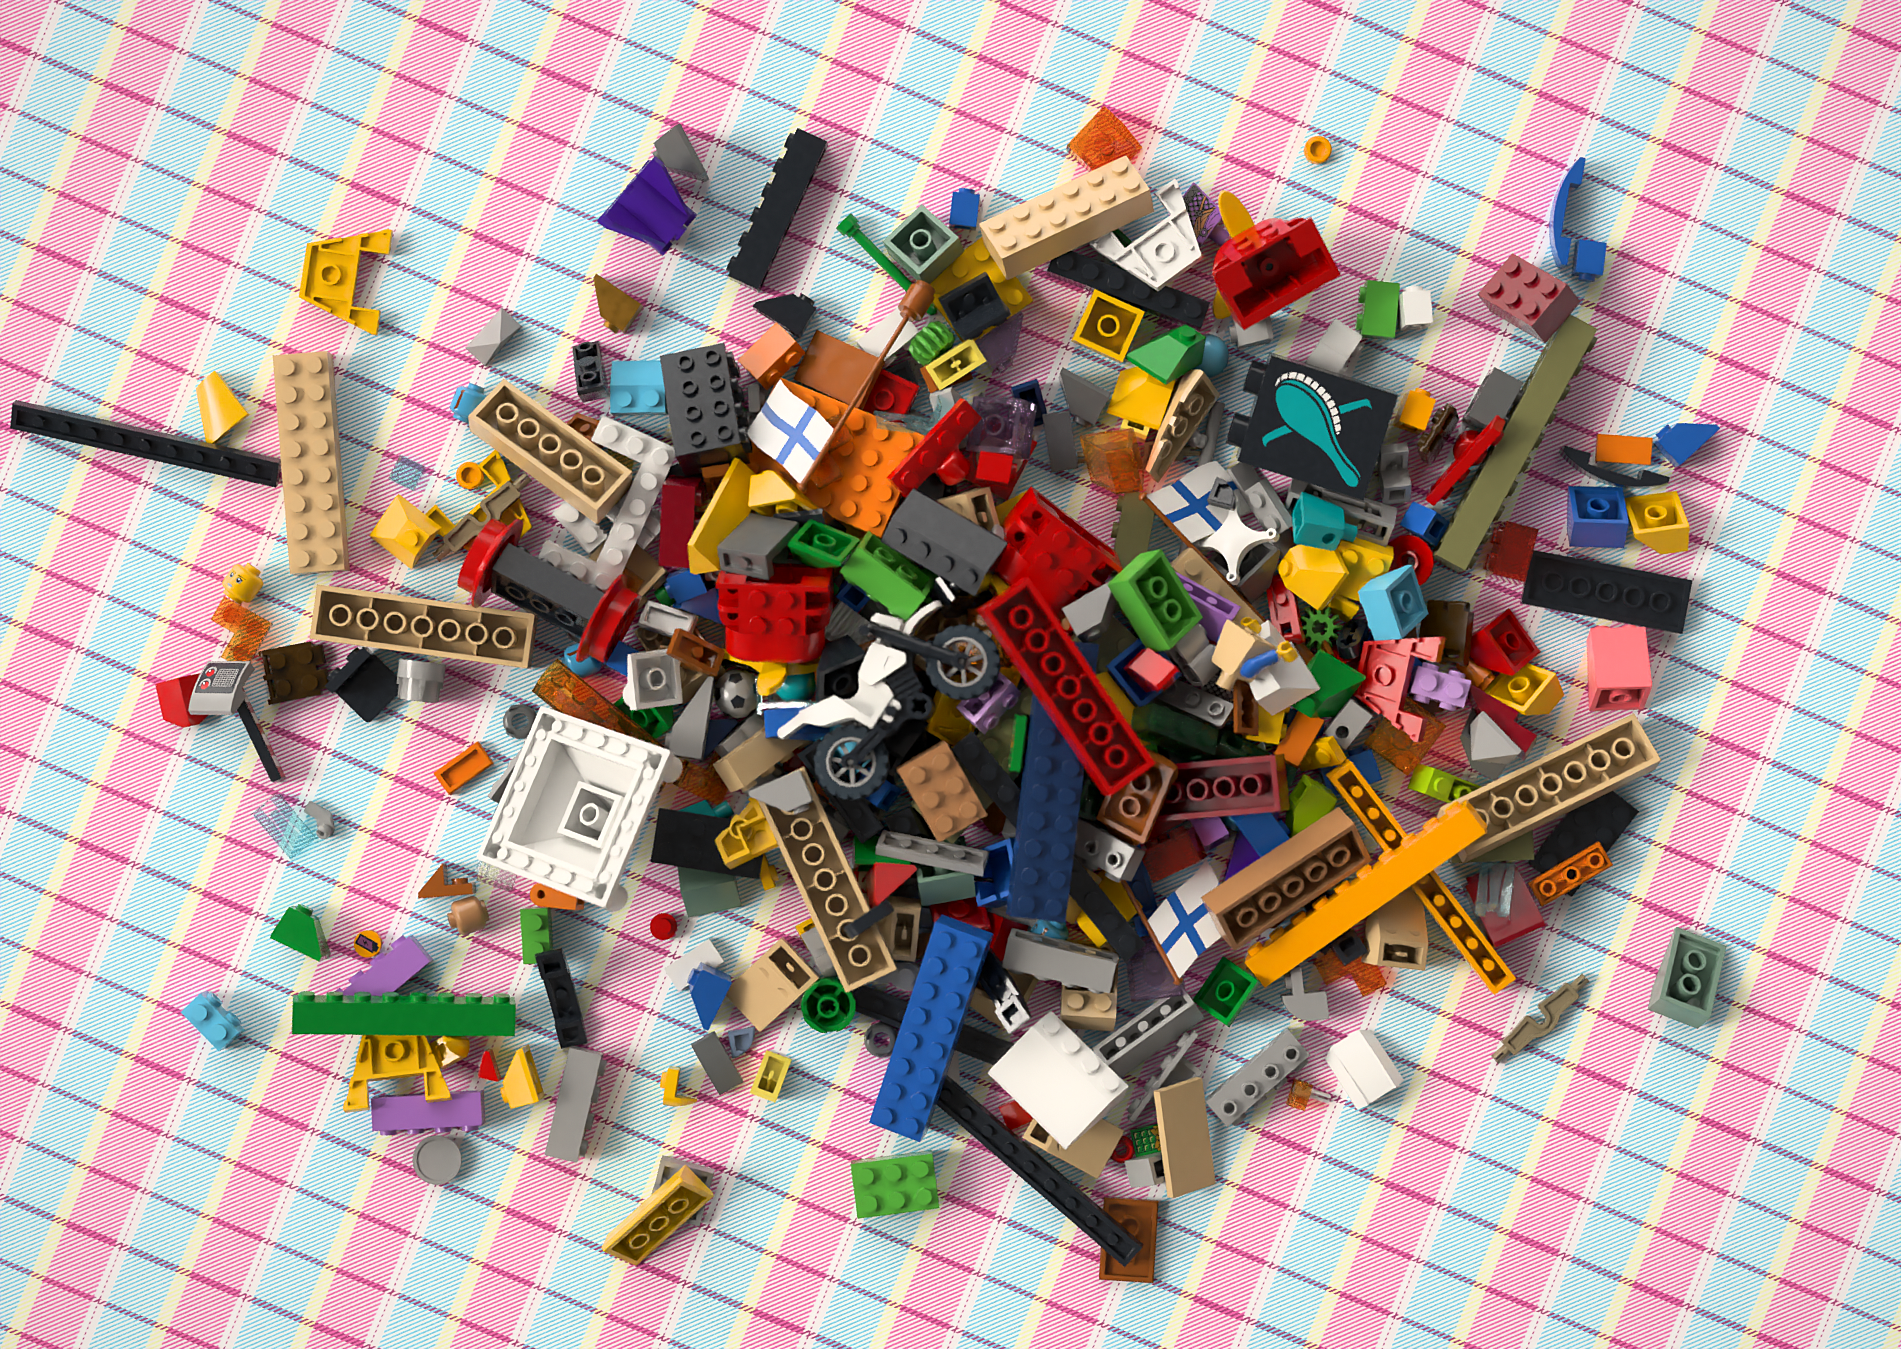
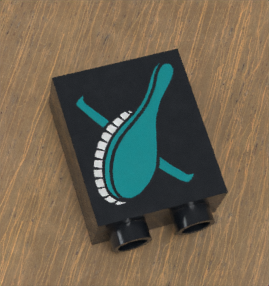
[1226,352,1398,501]

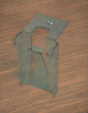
[873,395,942,435]
[756,677,816,714]
[251,793,317,860]
[1475,862,1516,921]

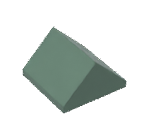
[677,867,742,918]

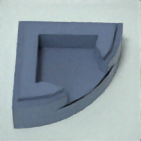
[728,1026,755,1058]

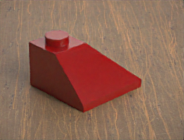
[1470,608,1540,676]

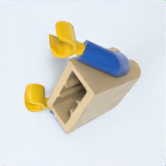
[1212,617,1298,691]

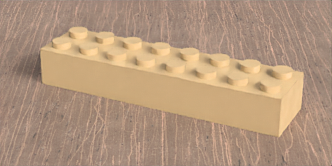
[272,351,350,575]
[309,584,538,669]
[1437,713,1661,864]
[758,767,898,993]

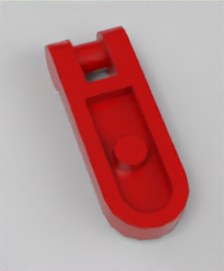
[1266,574,1306,645]

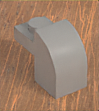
[1377,442,1411,504]
[801,926,838,978]
[1280,965,1329,1021]

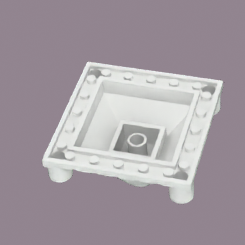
[476,706,682,912]

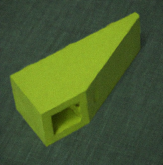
[1407,763,1481,804]
[1285,774,1338,838]

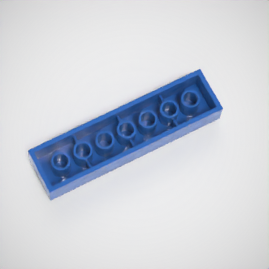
[869,914,994,1142]

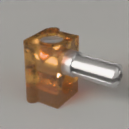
[1286,1078,1331,1111]

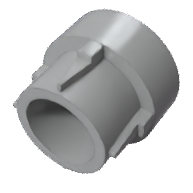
[397,659,446,703]

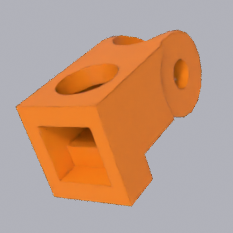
[530,883,585,910]

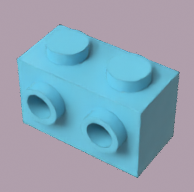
[181,991,245,1051]

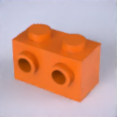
[737,322,806,390]

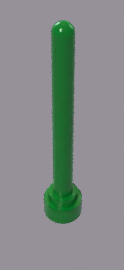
[836,213,937,316]

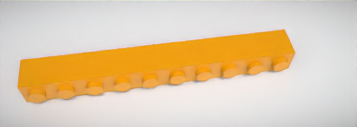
[1325,759,1516,995]
[1245,799,1487,988]

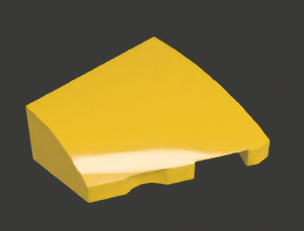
[196,371,249,444]
[715,797,779,869]

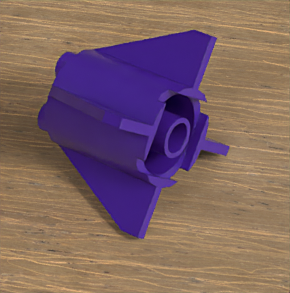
[597,156,697,256]

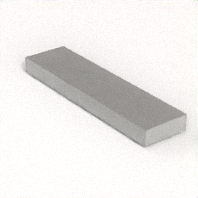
[875,830,990,876]

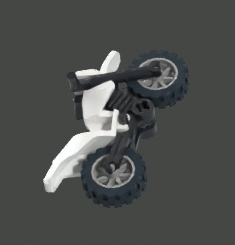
[777,600,1001,800]

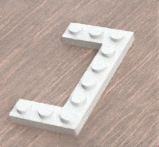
[537,415,675,593]

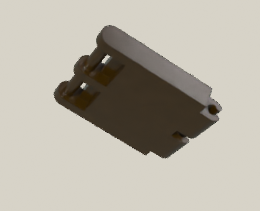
[1417,403,1459,465]
[1417,600,1474,667]
[258,641,329,705]

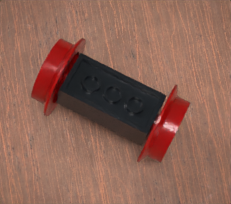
[457,518,641,663]

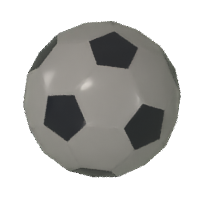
[714,670,762,718]

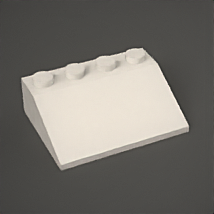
[988,1011,1129,1150]

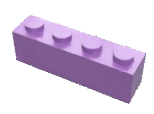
[1175,571,1241,643]
[336,935,433,996]
[371,1090,486,1136]

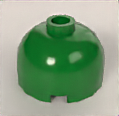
[801,977,856,1033]

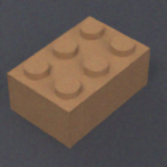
[896,740,987,842]

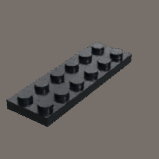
[1520,550,1693,634]

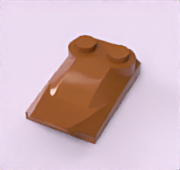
[1096,748,1178,847]

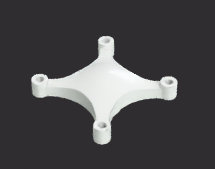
[1192,496,1279,585]

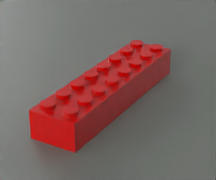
[977,578,1156,796]

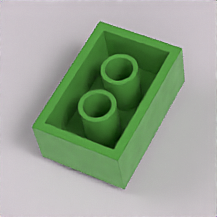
[840,531,935,622]
[1107,549,1203,652]
[850,1150,939,1219]

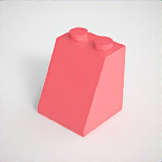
[1586,625,1652,711]

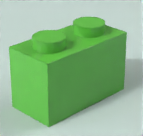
[1355,280,1400,341]
[520,907,553,964]

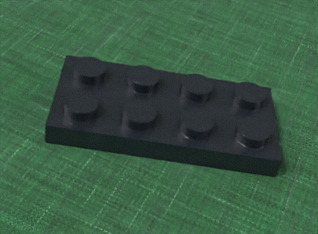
[1528,791,1639,897]
[650,808,763,879]

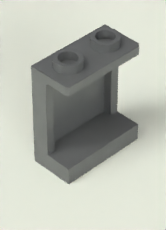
[717,513,799,580]

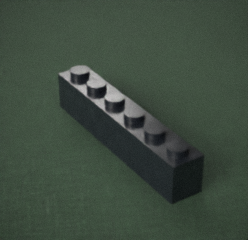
[726,128,828,293]
[1046,251,1211,331]

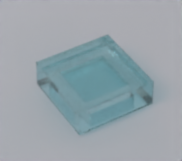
[388,455,426,491]

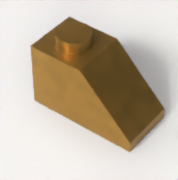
[593,273,643,334]

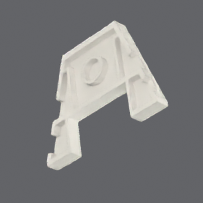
[1089,179,1203,291]

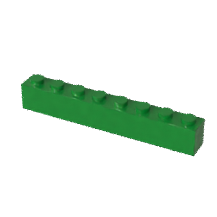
[292,991,516,1036]

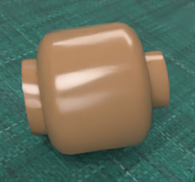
[447,896,489,935]

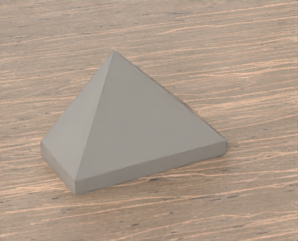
[465,308,522,367]
[1470,711,1522,764]

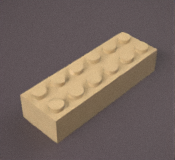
[979,155,1154,280]
[468,379,632,525]

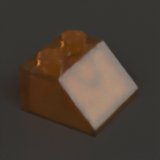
[1066,106,1143,172]
[1080,428,1145,495]
[1364,696,1446,776]

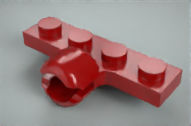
[887,398,982,498]
[1425,415,1506,506]

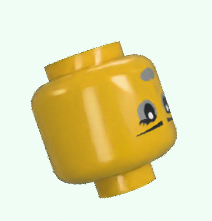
[222,563,263,605]

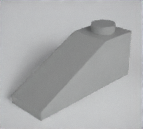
[665,676,716,761]

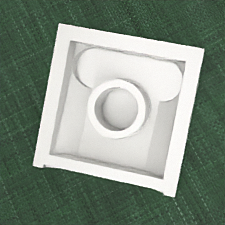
[623,649,683,710]

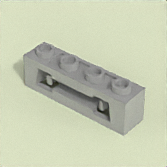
[1284,478,1398,547]

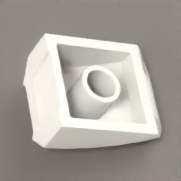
[1325,1030,1404,1109]

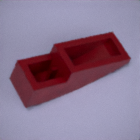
[1468,685,1537,761]

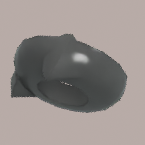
[503,704,537,739]
[864,1022,898,1059]

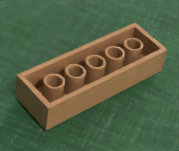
[1201,807,1372,951]

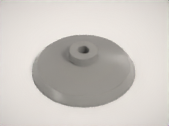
[412,1135,462,1185]

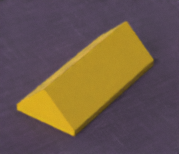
[688,458,756,574]
[601,1164,714,1266]

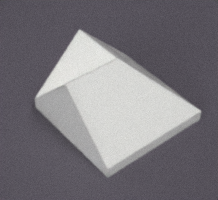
[1249,642,1320,716]

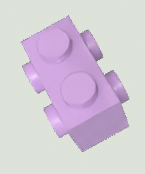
[1407,662,1471,712]
[956,672,1021,735]

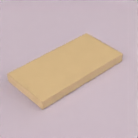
[1154,1077,1216,1199]

